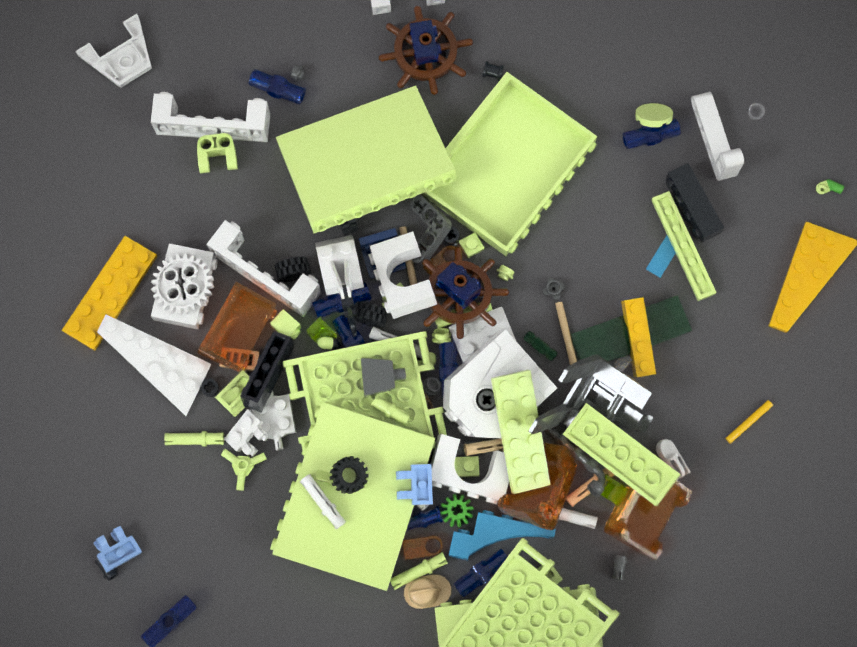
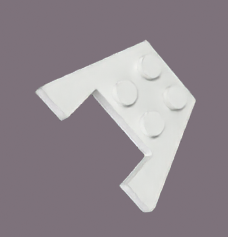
[75,14,152,88]

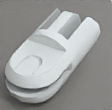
[656,439,691,480]

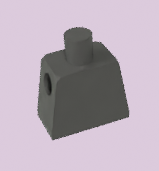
[361,358,406,397]

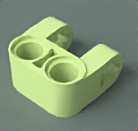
[197,133,238,174]

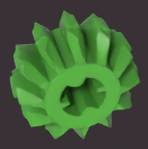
[440,494,474,528]

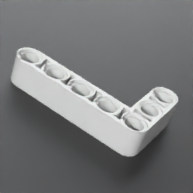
[691,91,744,181]

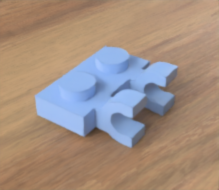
[396,464,433,505]
[94,526,142,573]

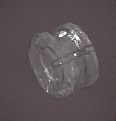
[747,103,765,121]

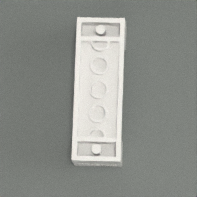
[151,92,270,142]
[207,220,321,317]

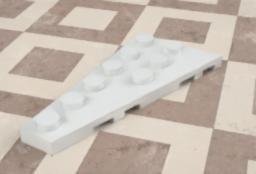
[97,315,211,416]

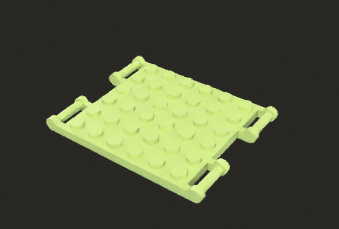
[282,331,447,456]
[440,538,620,647]

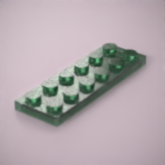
[571,295,692,362]

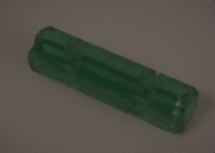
[524,331,558,361]

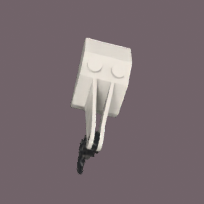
[315,235,364,338]

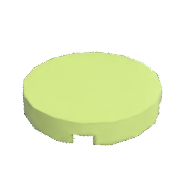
[636,103,673,127]

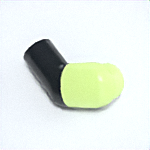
[317,337,343,350]

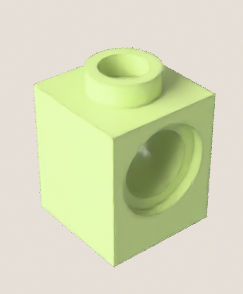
[270,309,301,340]

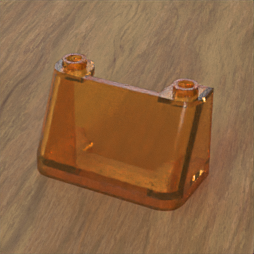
[197,282,277,372]
[498,443,576,530]
[604,481,693,560]

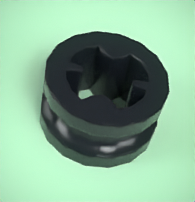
[201,378,219,397]

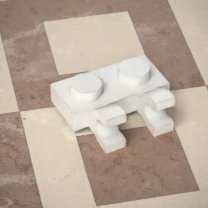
[224,409,270,457]

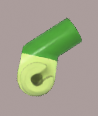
[816,179,844,194]

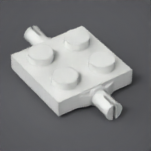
[252,391,297,451]

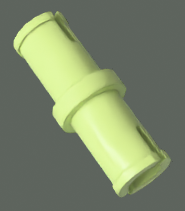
[371,395,411,426]

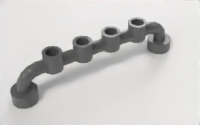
[544,425,606,497]

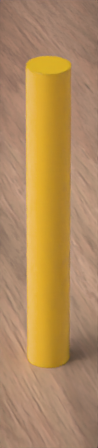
[726,400,773,444]

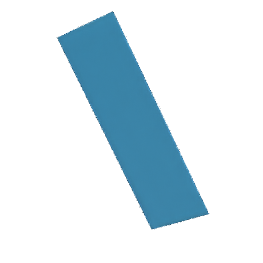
[646,235,675,278]

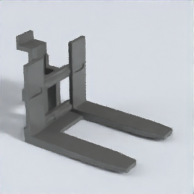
[528,354,653,434]

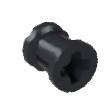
[482,61,504,81]
[443,227,459,248]

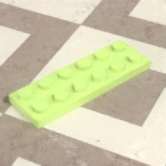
[491,370,551,494]
[563,403,681,506]

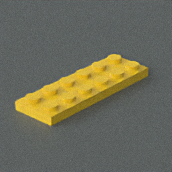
[62,236,158,351]

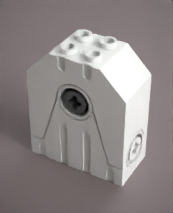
[443,329,557,438]

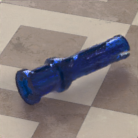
[406,506,443,531]

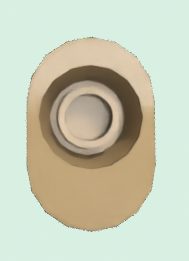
[404,575,451,609]

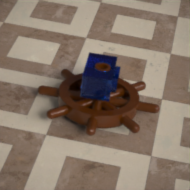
[379,5,473,95]
[422,247,509,339]

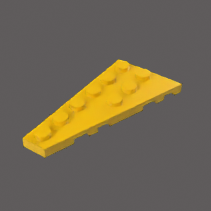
[768,222,857,333]

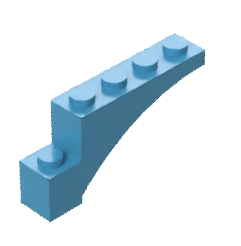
[449,510,556,561]

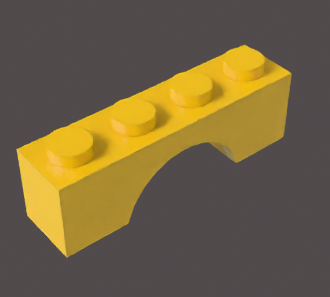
[621,297,656,377]

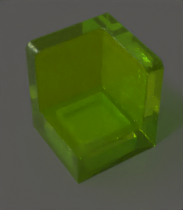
[306,317,337,350]
[601,475,628,506]

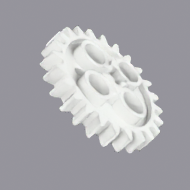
[151,253,214,315]

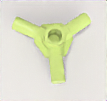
[221,449,267,491]

